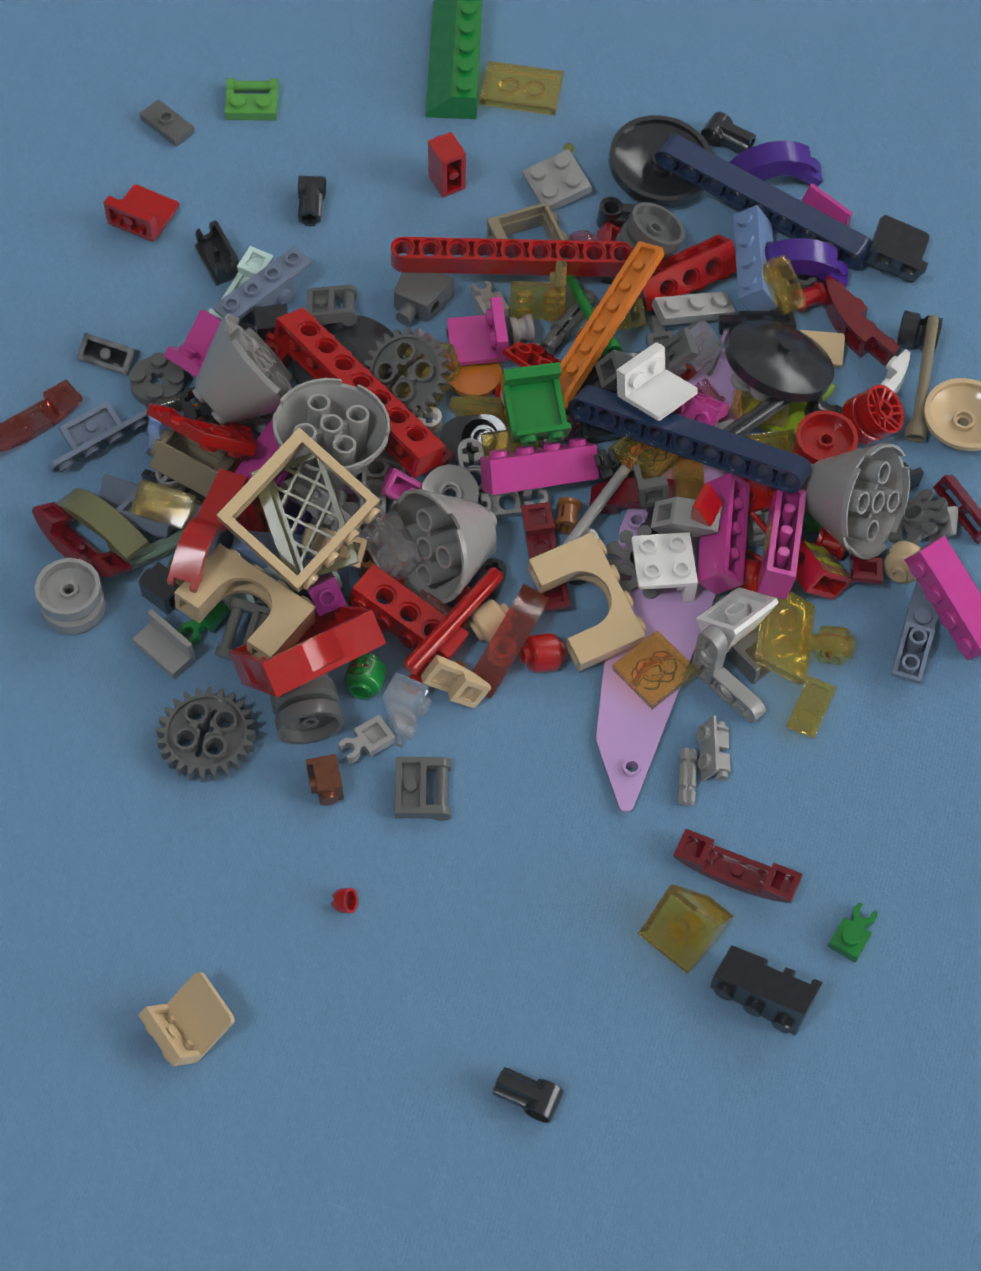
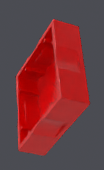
[228,604,386,697]

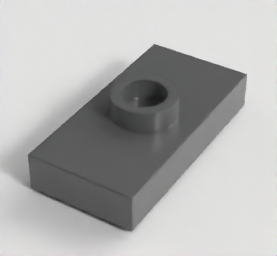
[139,99,195,147]

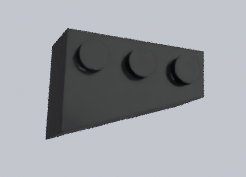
[710,945,823,1036]

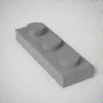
[652,291,736,326]

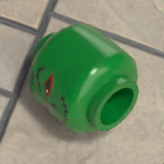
[344,653,387,700]

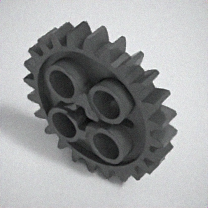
[364,327,453,418]
[156,687,257,782]

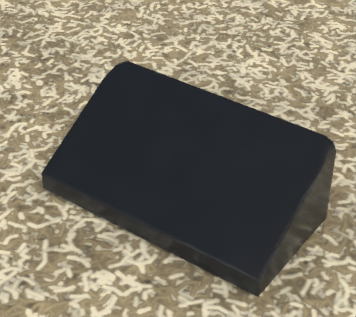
[77,333,141,376]

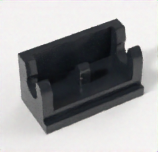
[195,220,239,286]

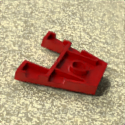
[146,403,257,458]

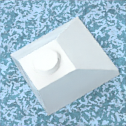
[696,587,778,653]

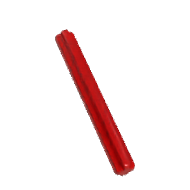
[403,567,503,674]

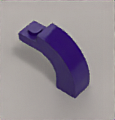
[730,141,823,187]
[765,238,848,288]

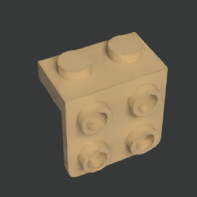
[138,972,234,1067]

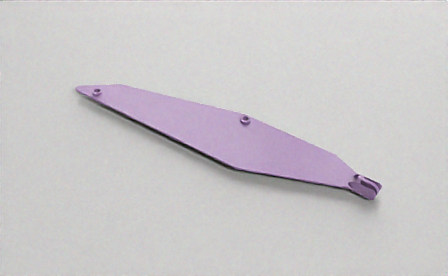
[596,330,742,813]

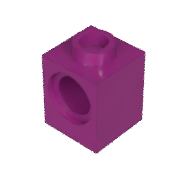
[307,573,346,617]

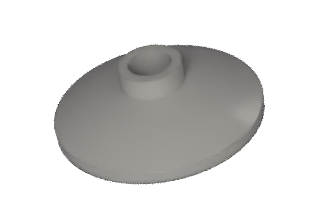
[422,465,479,503]

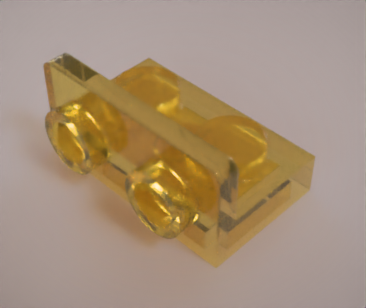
[449,394,509,428]

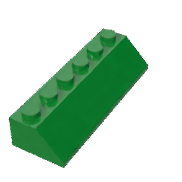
[425,0,483,119]

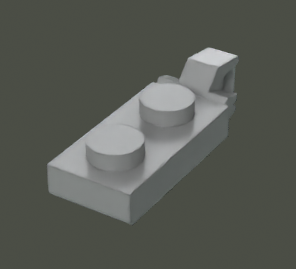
[280,477,352,531]

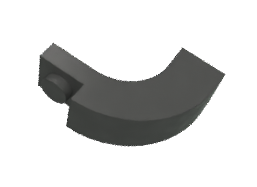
[595,328,699,391]

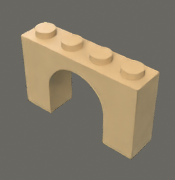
[527,532,646,672]
[174,544,316,659]

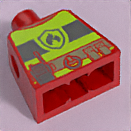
[796,537,852,600]

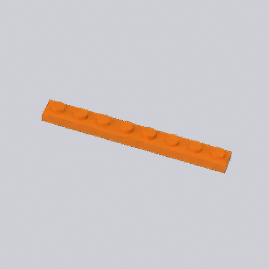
[559,241,665,411]

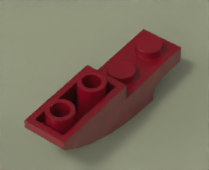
[823,275,900,367]

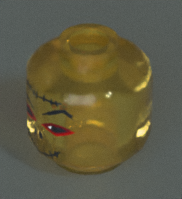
[809,625,855,665]

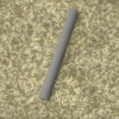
[562,463,632,545]

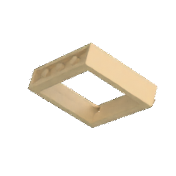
[217,427,380,593]

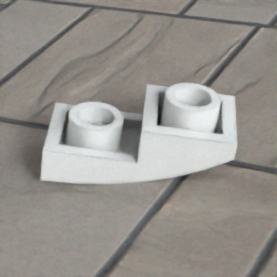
[881,349,910,395]

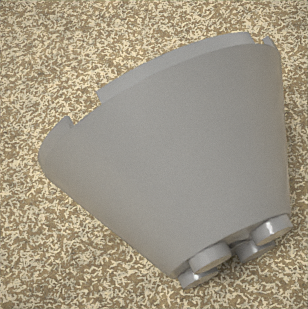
[192,314,293,425]
[273,378,390,491]
[803,443,910,559]
[386,489,497,605]

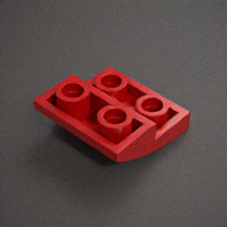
[502,341,562,367]

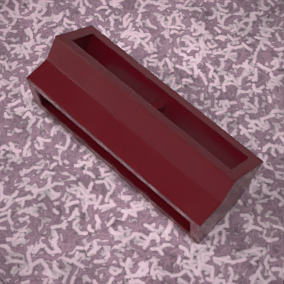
[933,475,981,545]

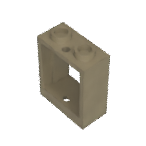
[487,202,568,276]
[149,429,237,497]

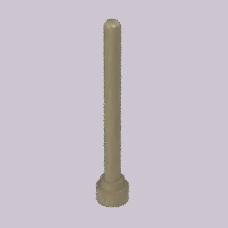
[904,315,939,443]

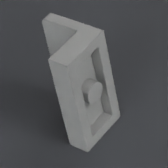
[132,609,196,680]

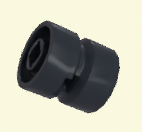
[897,310,943,353]

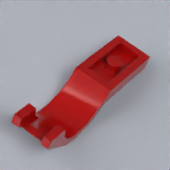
[167,468,248,593]

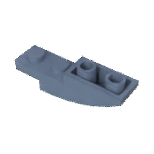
[891,580,938,684]

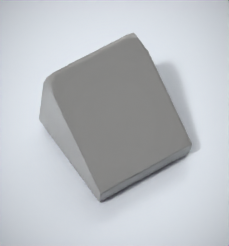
[929,506,958,542]

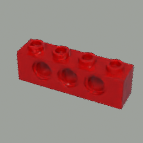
[634,234,737,311]
[348,564,469,660]

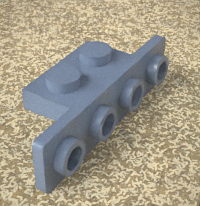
[213,247,312,327]
[49,400,148,472]
[100,474,202,538]

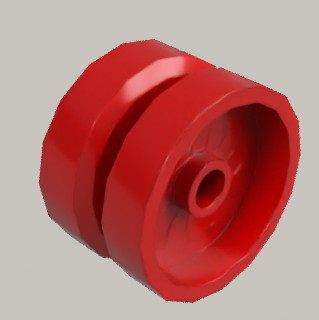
[791,410,859,464]

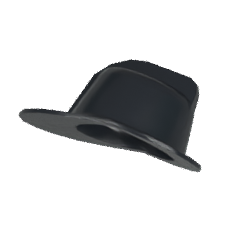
[440,414,508,461]

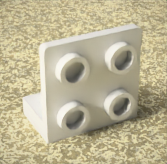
[616,342,698,421]
[631,532,698,602]

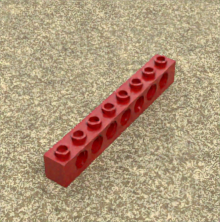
[273,307,445,478]

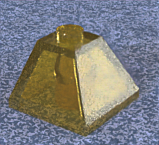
[638,884,734,974]

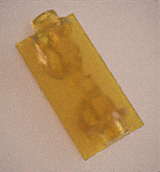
[763,255,806,315]

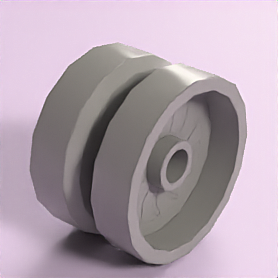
[34,558,106,635]

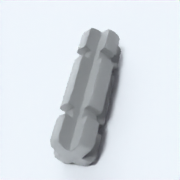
[678,748,697,807]

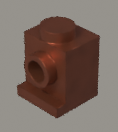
[305,754,344,806]

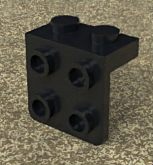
[865,215,930,282]

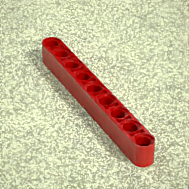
[391,237,633,277]

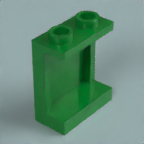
[500,362,572,446]

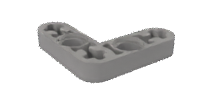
[457,438,548,519]
[692,625,766,723]

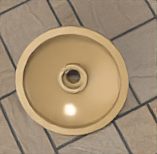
[923,378,981,451]

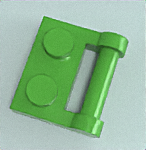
[225,78,279,121]

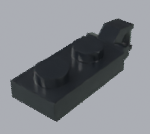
[718,311,796,336]

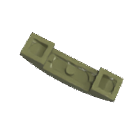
[56,488,149,562]

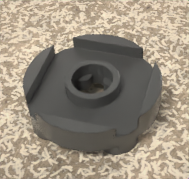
[129,352,186,406]

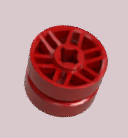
[842,384,904,445]

